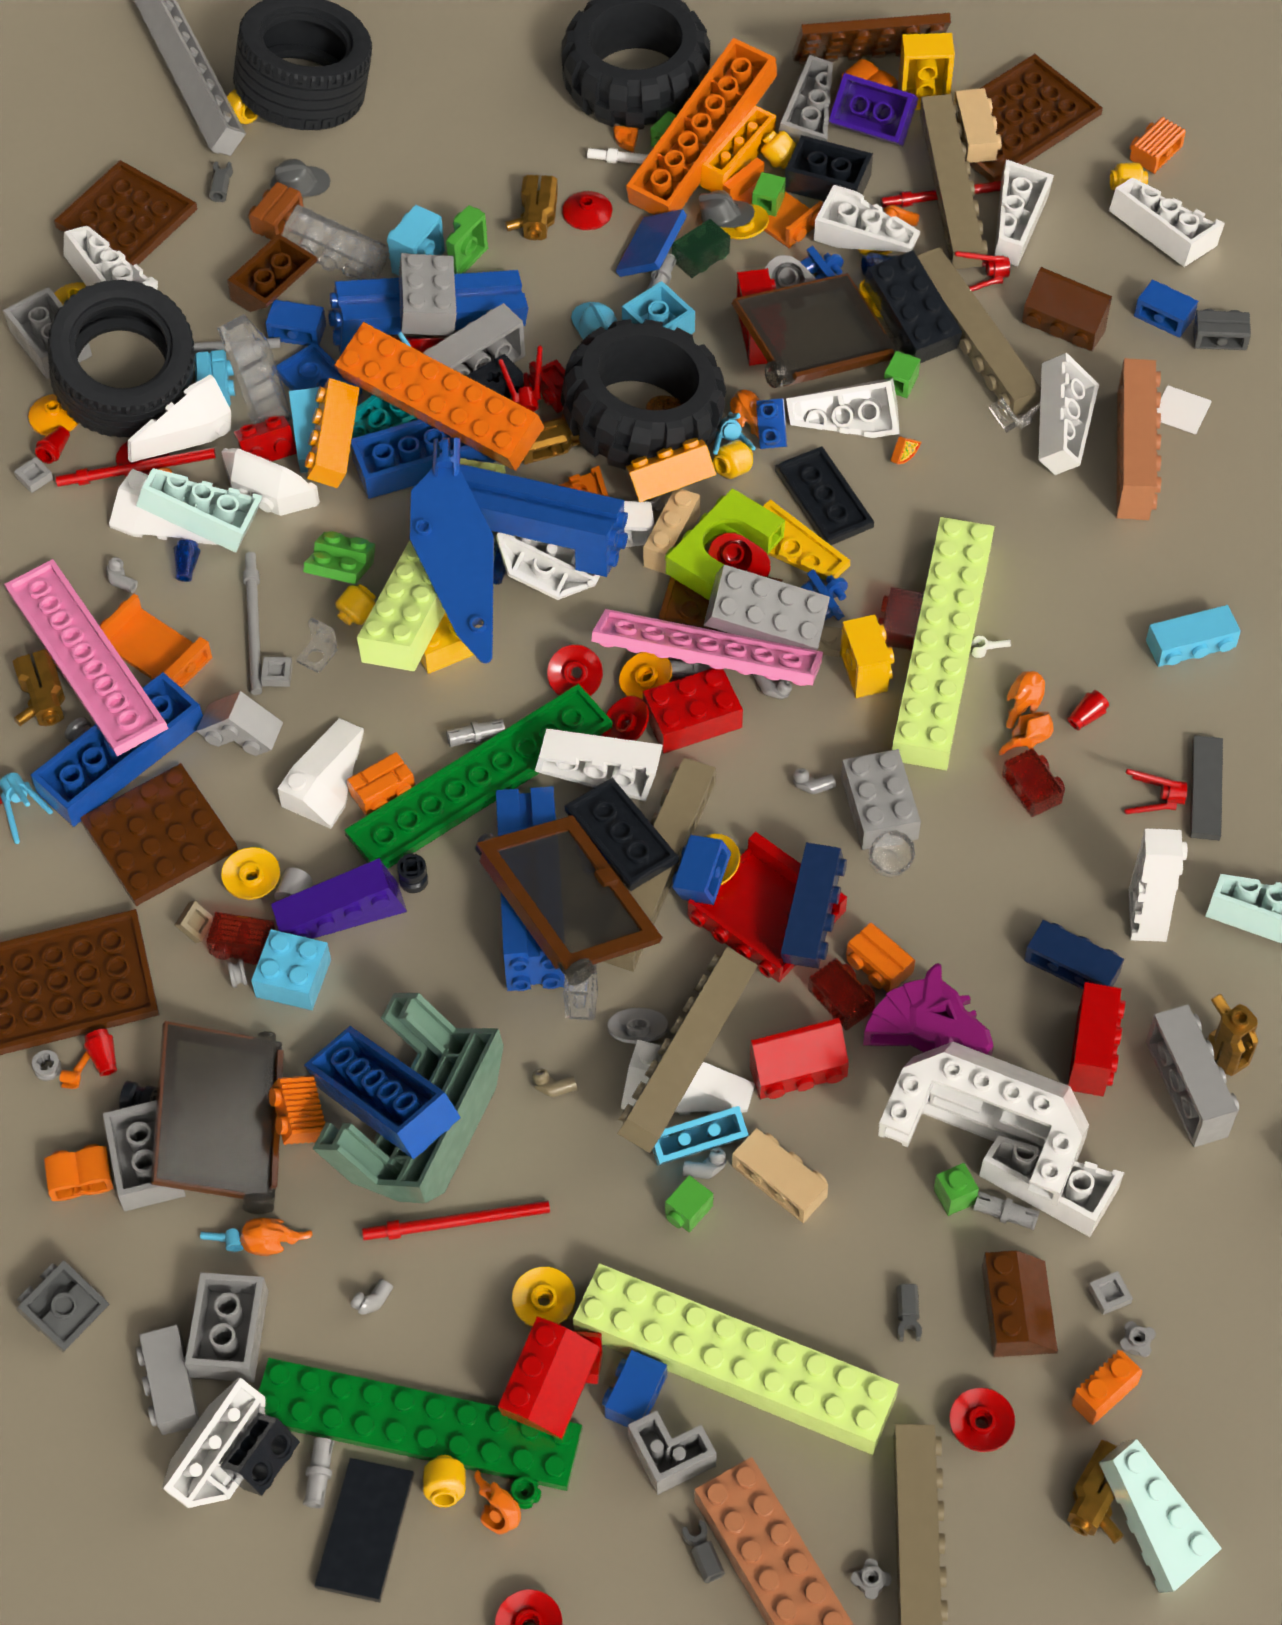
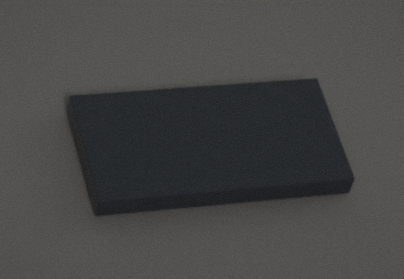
[775,446,874,545]
[564,777,679,891]
[314,1458,414,1603]

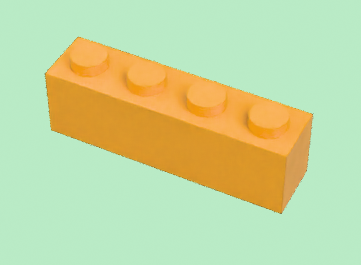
[700,105,776,192]
[305,378,359,488]

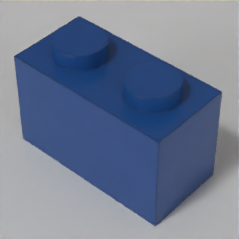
[1134,279,1198,338]
[266,300,326,346]
[672,835,731,905]
[602,1350,667,1427]

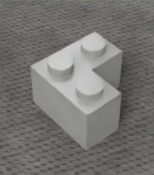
[196,691,283,756]
[628,1411,717,1495]

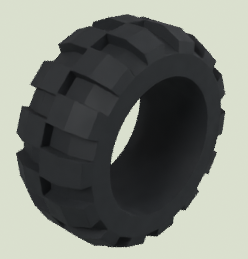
[561,0,710,130]
[561,319,727,470]

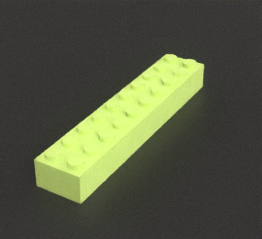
[357,458,506,671]
[892,517,995,771]
[573,1263,899,1455]

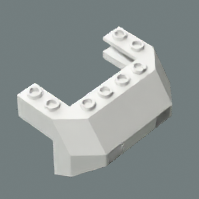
[878,1042,1089,1206]

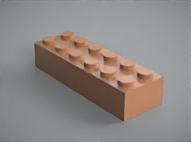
[1116,358,1161,520]
[694,1457,854,1625]

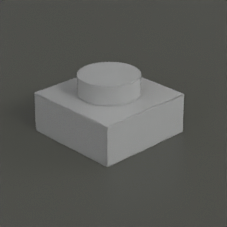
[14,457,53,493]
[261,657,293,687]
[1088,1271,1133,1315]

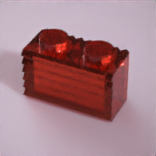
[878,587,924,651]
[1002,748,1065,817]
[206,912,275,965]
[808,958,876,1031]

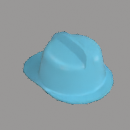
[571,302,617,340]

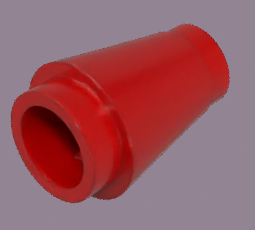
[35,426,70,464]
[1067,690,1109,731]
[84,1029,117,1076]

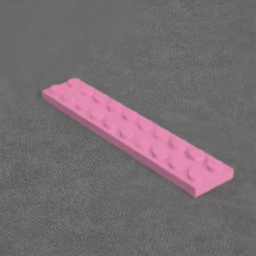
[4,559,168,756]

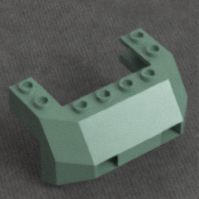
[313,993,504,1203]

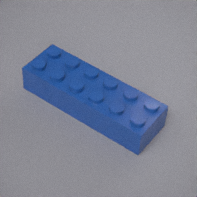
[351,419,497,499]
[31,672,203,827]
[304,1026,461,1159]

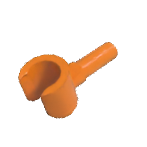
[59,1051,90,1089]

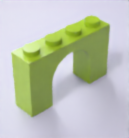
[665,488,785,600]

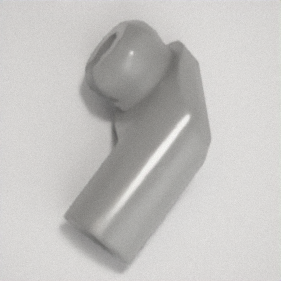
[754,674,792,699]
[683,1148,727,1179]
[350,1279,393,1315]

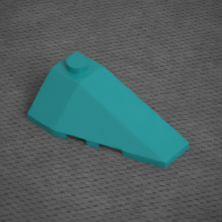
[350,395,418,447]

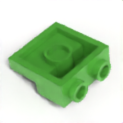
[446,205,488,274]
[303,531,375,584]

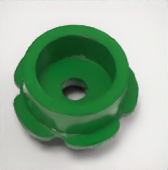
[509,1477,541,1509]

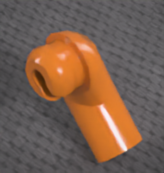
[884,205,920,227]

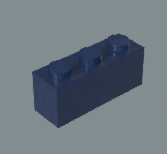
[1024,920,1124,990]

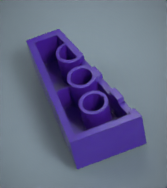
[271,858,407,939]

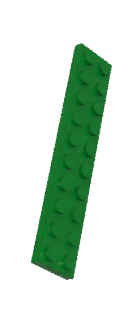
[344,684,612,869]
[258,1358,583,1491]

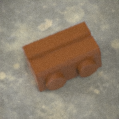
[248,182,304,240]

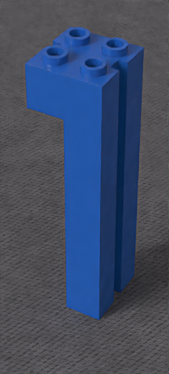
[328,270,528,356]
[430,464,628,577]
[496,786,567,991]

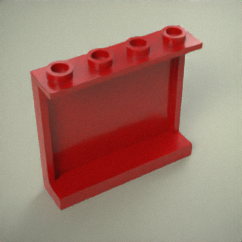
[688,831,847,983]

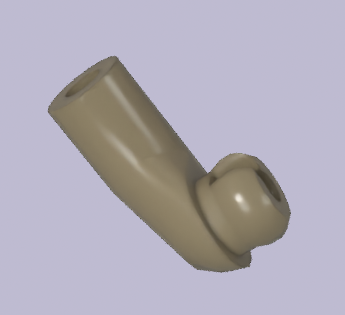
[532,1068,577,1097]

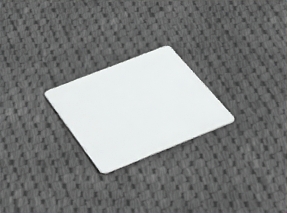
[1156,386,1212,434]

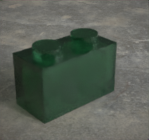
[672,219,730,278]

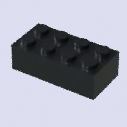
[864,250,962,363]

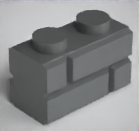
[1193,309,1251,350]

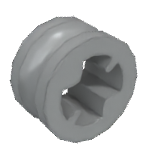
[227,959,248,988]
[32,1050,62,1081]

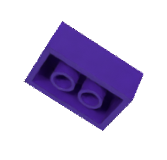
[829,73,919,147]

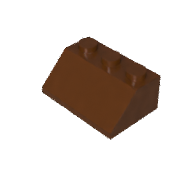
[227,234,318,312]
[1022,267,1112,352]
[982,1250,1058,1357]

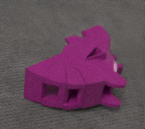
[863,963,994,1056]

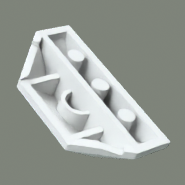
[221,448,320,516]
[496,532,600,600]
[162,1378,266,1508]

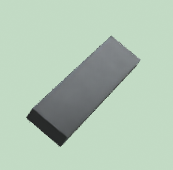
[1191,735,1223,841]

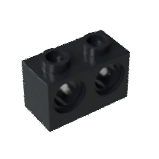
[220,1413,300,1496]

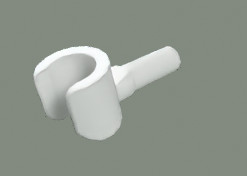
[972,636,1011,658]

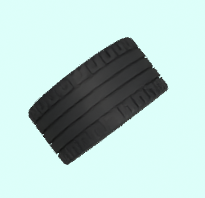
[233,0,372,130]
[48,280,194,438]

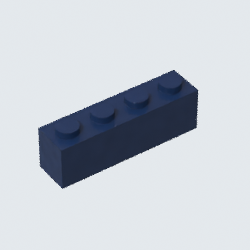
[781,842,847,969]

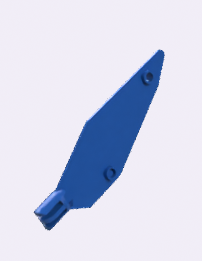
[410,438,494,663]

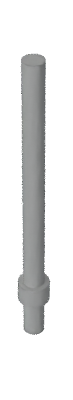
[243,552,262,695]

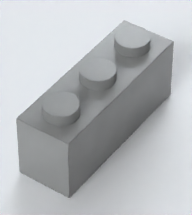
[136,1325,199,1436]

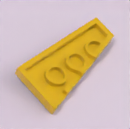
[763,499,851,581]

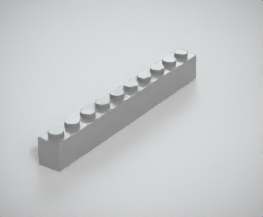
[134,0,246,156]

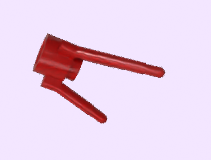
[955,251,1010,291]
[498,345,543,412]
[1124,769,1187,814]

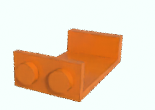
[723,158,824,248]
[99,593,213,688]

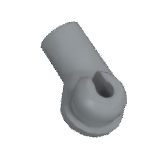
[106,557,138,593]
[793,768,836,794]

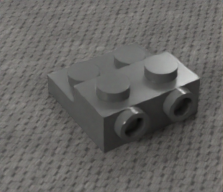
[16,1260,110,1352]

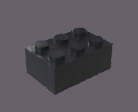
[785,135,873,202]

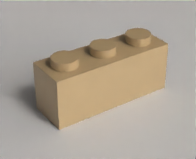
[954,88,1001,163]
[643,488,700,575]
[732,1128,829,1223]

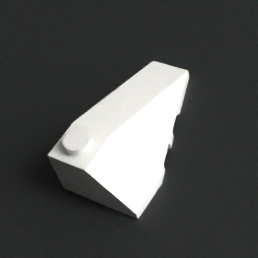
[814,185,920,252]
[128,374,231,463]
[786,378,900,438]
[109,469,217,545]
[277,718,364,829]
[621,1040,755,1115]

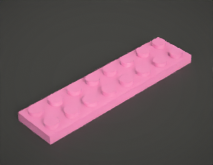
[591,609,823,686]

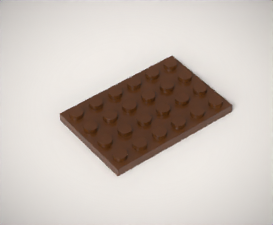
[792,13,951,64]
[960,54,1103,182]
[0,909,160,1055]

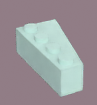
[136,468,263,553]
[1205,874,1282,943]
[1099,1439,1222,1593]

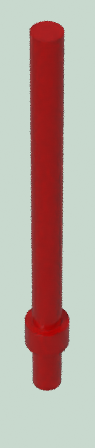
[880,181,1001,208]
[56,448,216,487]
[362,1201,550,1241]

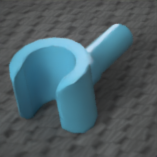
[200,1228,244,1252]

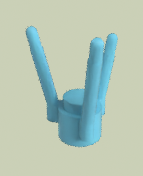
[713,412,756,455]
[0,772,53,844]

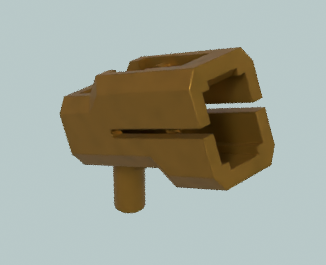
[505,175,558,240]
[522,407,581,465]
[12,649,66,726]
[1207,993,1258,1076]
[1067,1440,1124,1544]

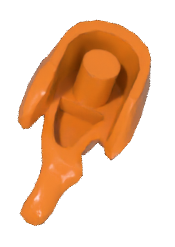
[730,389,760,439]
[1006,671,1045,729]
[999,711,1054,755]
[240,1217,312,1256]
[474,1470,521,1535]

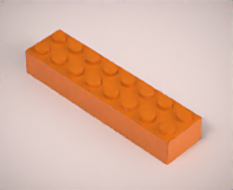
[626,37,777,215]
[334,322,544,471]

